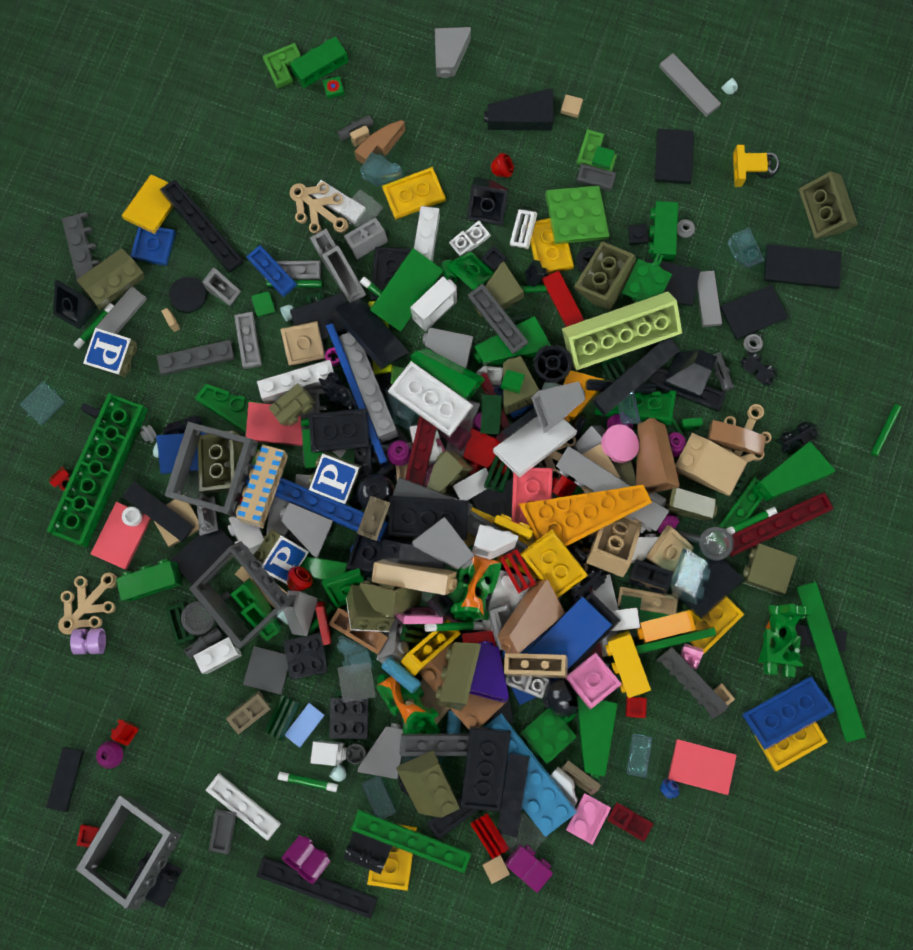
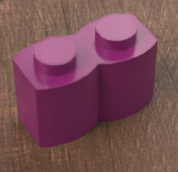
[282,835,331,884]
[505,844,553,893]

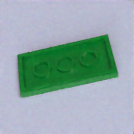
[370,248,443,332]

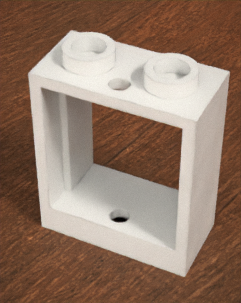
[411,277,457,332]

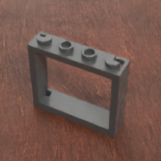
[165,422,258,516]
[189,541,292,649]
[76,795,182,910]

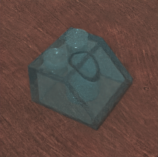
[671,548,711,604]

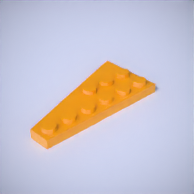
[519,485,653,546]

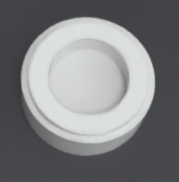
[122,507,143,527]

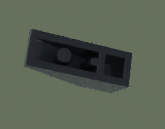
[381,536,445,569]

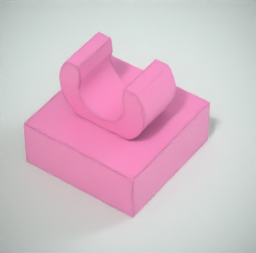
[680,643,704,670]

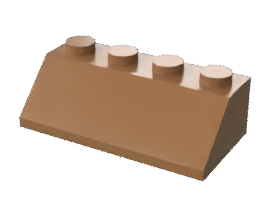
[419,642,507,730]

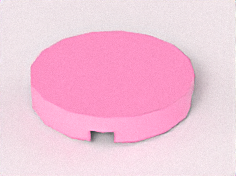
[601,424,639,463]

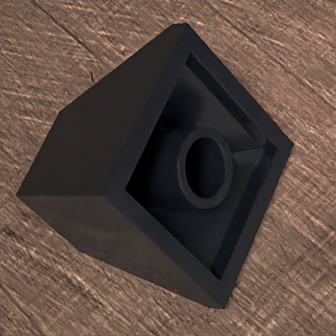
[467,177,508,225]
[664,349,717,397]

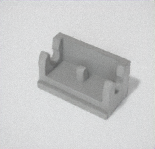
[344,218,388,259]
[487,604,511,650]

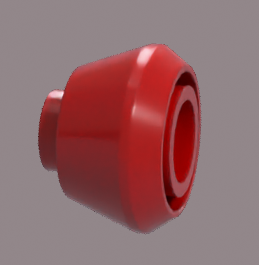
[491,153,514,177]
[287,566,313,592]

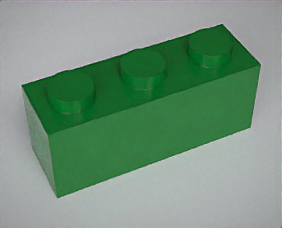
[290,36,348,89]
[648,201,678,262]
[116,559,183,602]

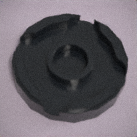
[169,276,207,313]

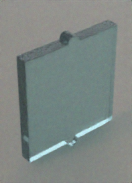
[19,381,65,425]

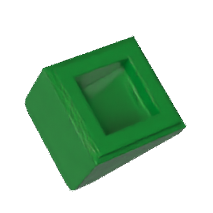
[251,291,275,317]

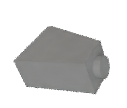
[435,27,471,78]
[422,327,473,369]
[531,382,585,433]
[280,503,333,558]
[412,517,474,570]
[358,723,403,779]

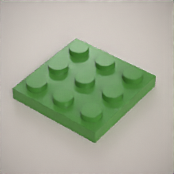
[545,186,609,244]

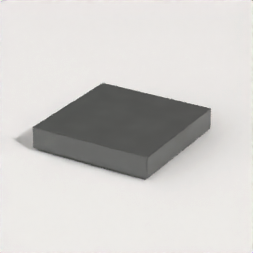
[243,646,289,695]

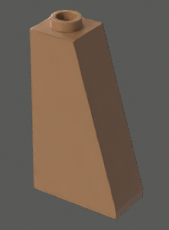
[636,418,679,494]
[497,579,565,654]

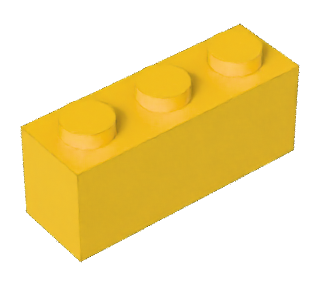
[401,619,461,676]
[605,630,651,698]

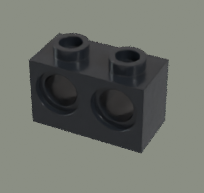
[628,559,674,596]

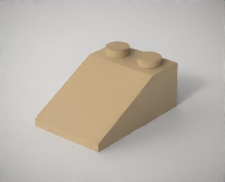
[675,433,747,496]
[586,516,642,577]

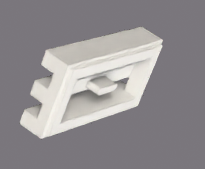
[510,209,537,249]

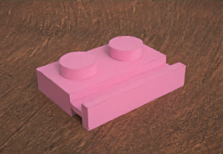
[566,793,611,845]

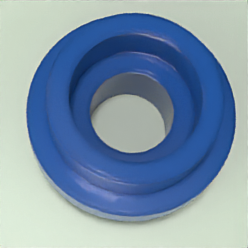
[660,779,679,799]

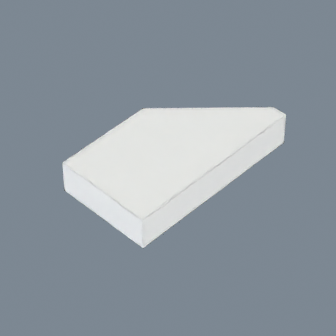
[476,366,503,387]
[550,767,578,806]

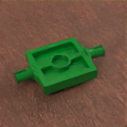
[622,253,672,304]
[520,709,577,764]

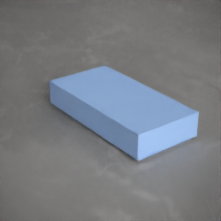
[285,703,325,748]

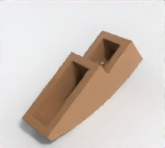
[354,120,405,167]
[707,420,766,455]
[328,608,388,654]

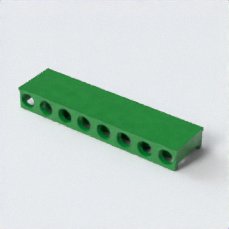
[47,393,149,548]

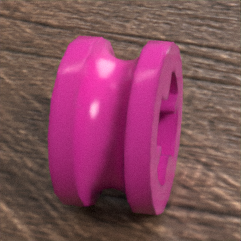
[325,348,341,367]

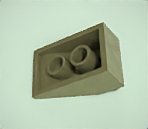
[427,451,474,495]

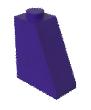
[469,641,509,703]

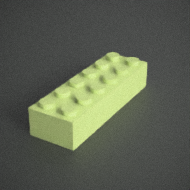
[562,292,682,370]

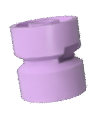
[70,628,106,655]

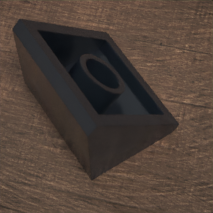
[53,280,97,329]

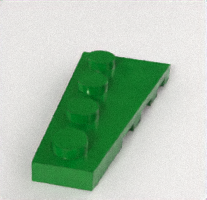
[195,384,263,433]
[595,391,676,425]

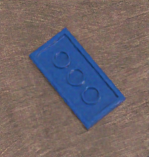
[527,596,612,679]
[742,676,835,750]

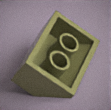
[799,171,858,239]
[574,242,636,311]
[76,248,145,310]
[198,430,243,493]
[360,579,422,617]
[435,642,481,711]
[396,750,460,818]

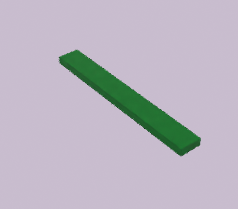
[796,582,866,743]

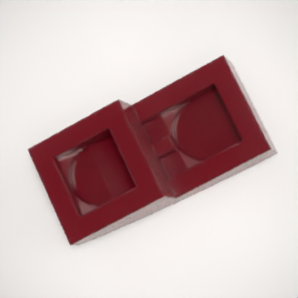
[607,802,654,842]

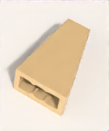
[372,559,457,595]

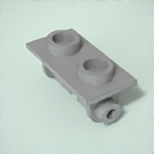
[197,494,218,536]

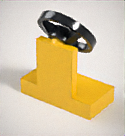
[733,145,780,187]

